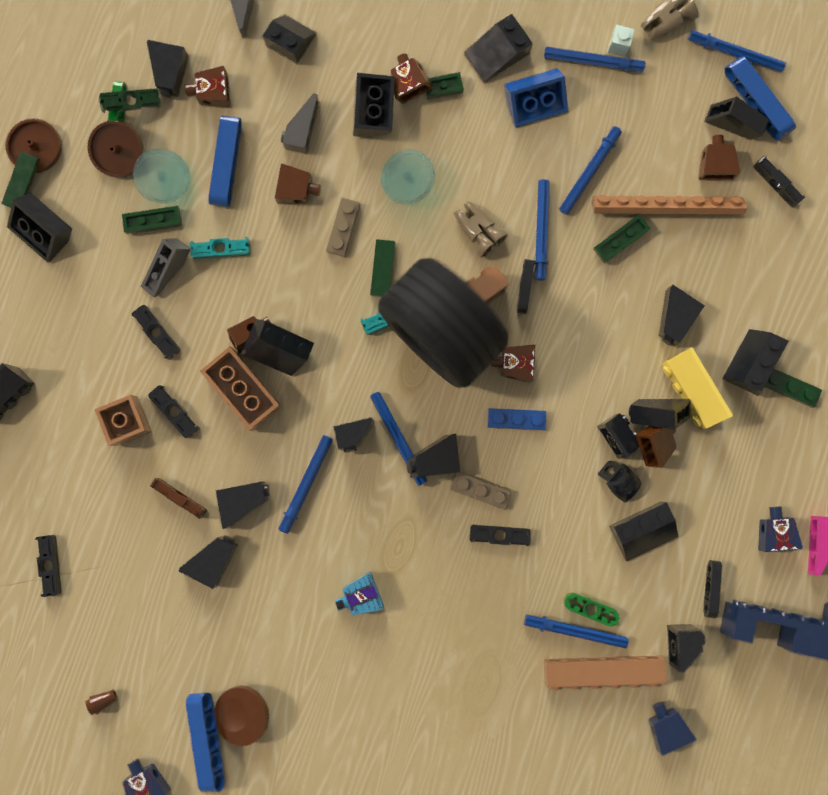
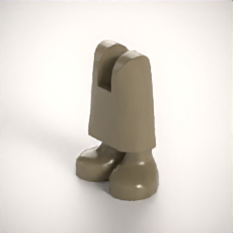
[641,0,699,40]
[454,201,508,258]

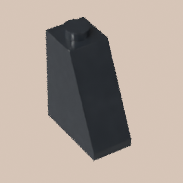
[147,40,189,98]
[704,96,769,139]
[659,284,705,346]
[629,399,691,430]
[407,434,460,478]
[215,481,270,529]
[178,535,238,589]

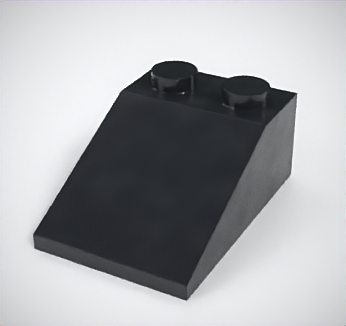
[464,14,533,83]

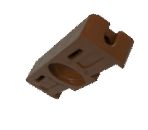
[150,478,207,519]

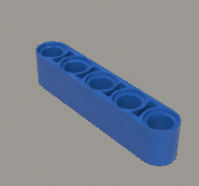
[724,56,796,141]
[209,115,242,207]
[186,692,225,792]

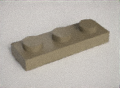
[326,198,360,257]
[450,472,511,510]

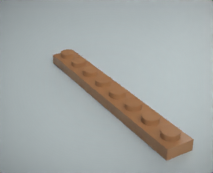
[592,195,747,214]

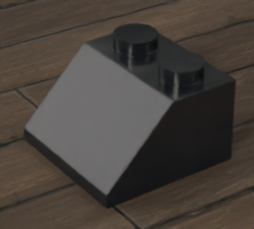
[262,14,316,64]
[597,413,639,458]
[333,417,375,453]
[667,624,706,673]

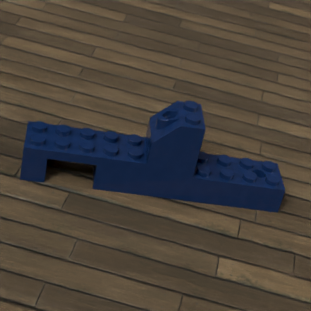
[720,600,828,661]

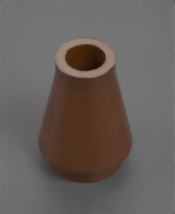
[85,689,118,715]

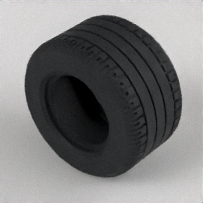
[378,258,508,388]

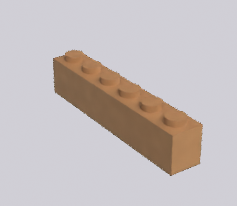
[544,655,667,690]

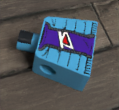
[335,571,384,615]

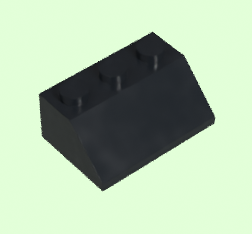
[353,73,395,138]
[7,193,72,263]
[241,319,314,376]
[722,329,789,396]
[0,363,35,420]
[609,501,679,561]

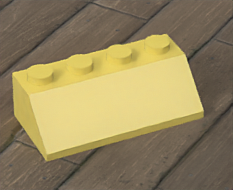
[661,347,733,429]

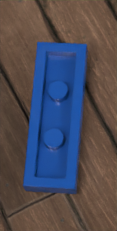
[488,408,546,430]

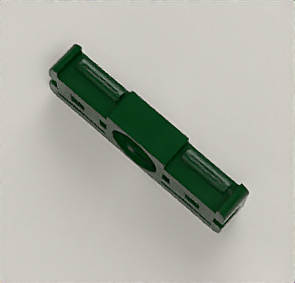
[98,88,161,113]

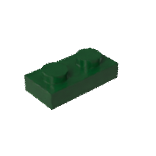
[426,72,464,100]

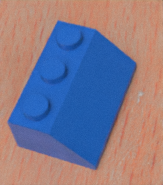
[504,68,568,127]

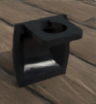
[598,461,642,502]

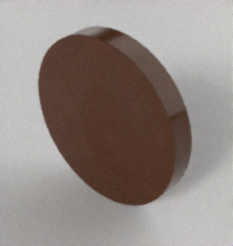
[5,119,62,173]
[87,121,144,177]
[214,686,269,746]

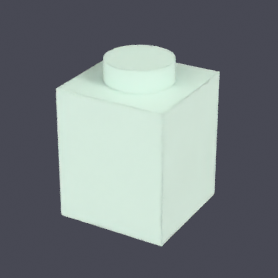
[607,25,635,57]

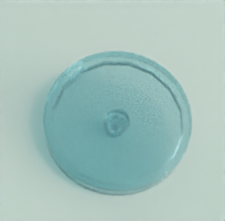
[133,149,190,203]
[381,149,435,204]

